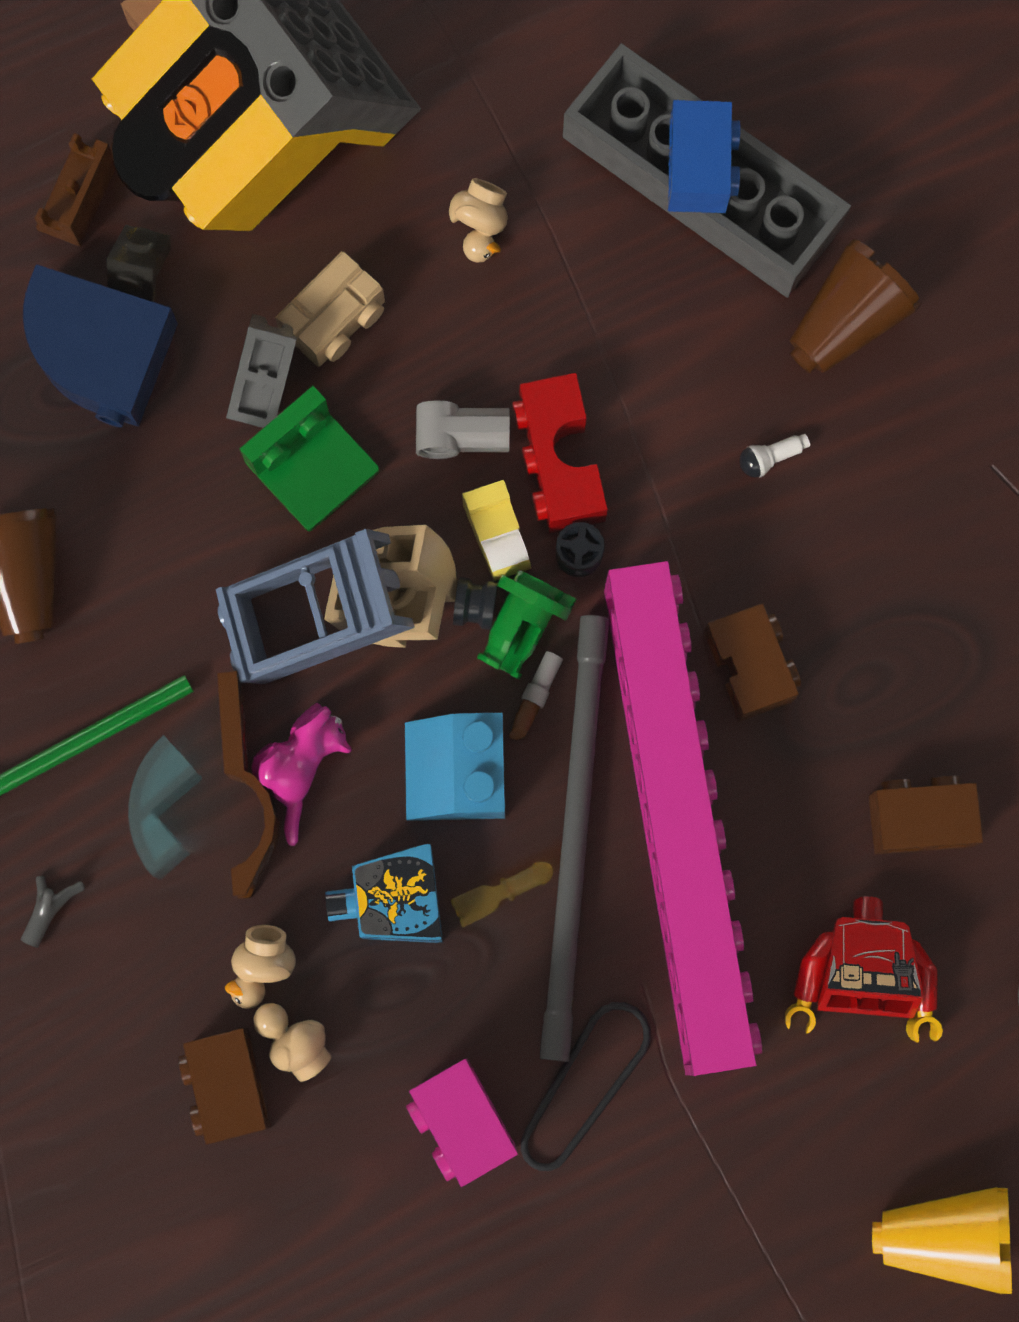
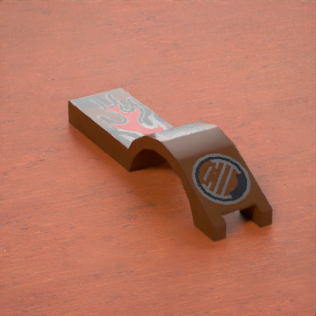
[217,671,280,899]

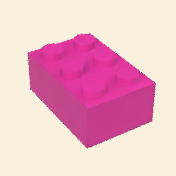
[406,1058,518,1187]

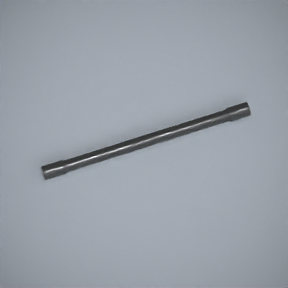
[540,615,609,1062]

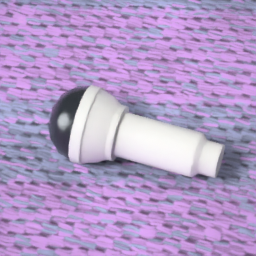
[739,434,810,478]

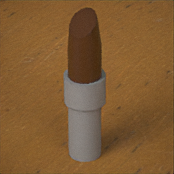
[509,651,563,740]

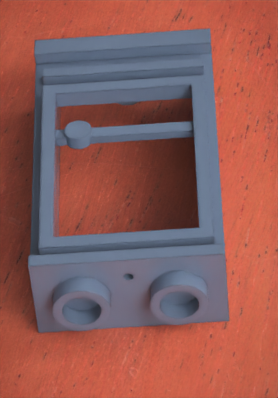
[215,529,415,684]

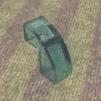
[128,735,203,880]

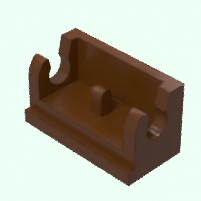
[35,133,117,247]

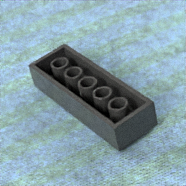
[563,43,851,298]

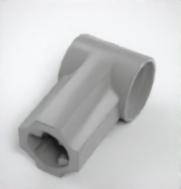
[416,401,510,459]

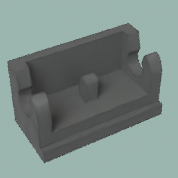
[226,314,297,428]

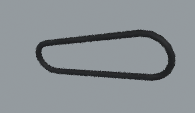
[521,1002,651,1171]

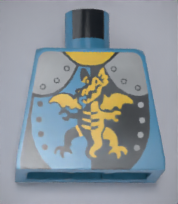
[325,844,443,943]

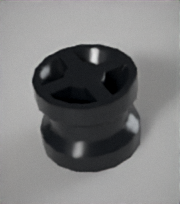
[555,522,604,577]
[453,577,498,630]

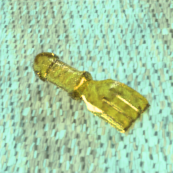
[450,862,553,927]

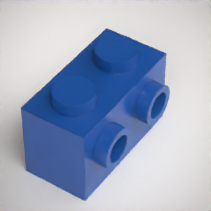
[668,100,740,213]

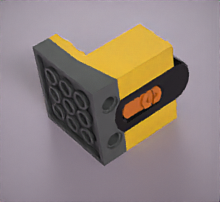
[92,0,421,231]

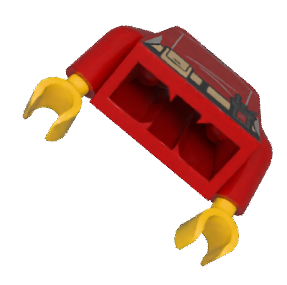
[785,897,943,1043]

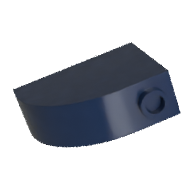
[23,264,178,427]

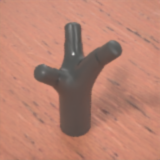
[20,876,85,948]

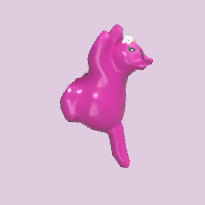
[251,703,352,846]

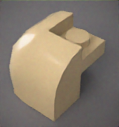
[324,525,457,648]

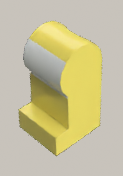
[462,480,531,581]

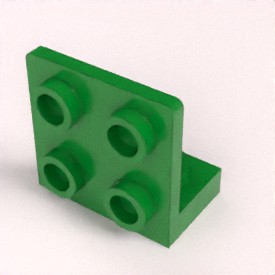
[239,386,379,532]

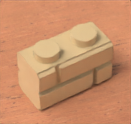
[275,251,385,367]

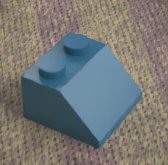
[405,713,505,821]

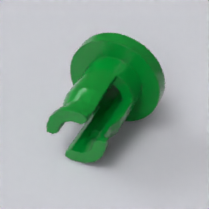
[476,570,577,680]

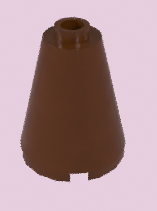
[789,239,921,373]
[0,508,57,644]

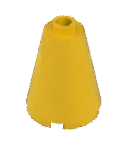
[872,1187,1012,1294]

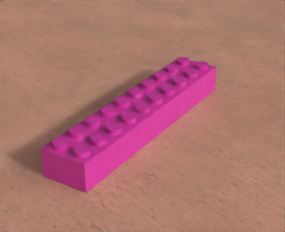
[604,561,762,1076]

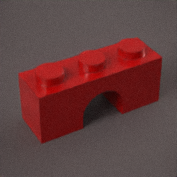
[512,373,608,533]

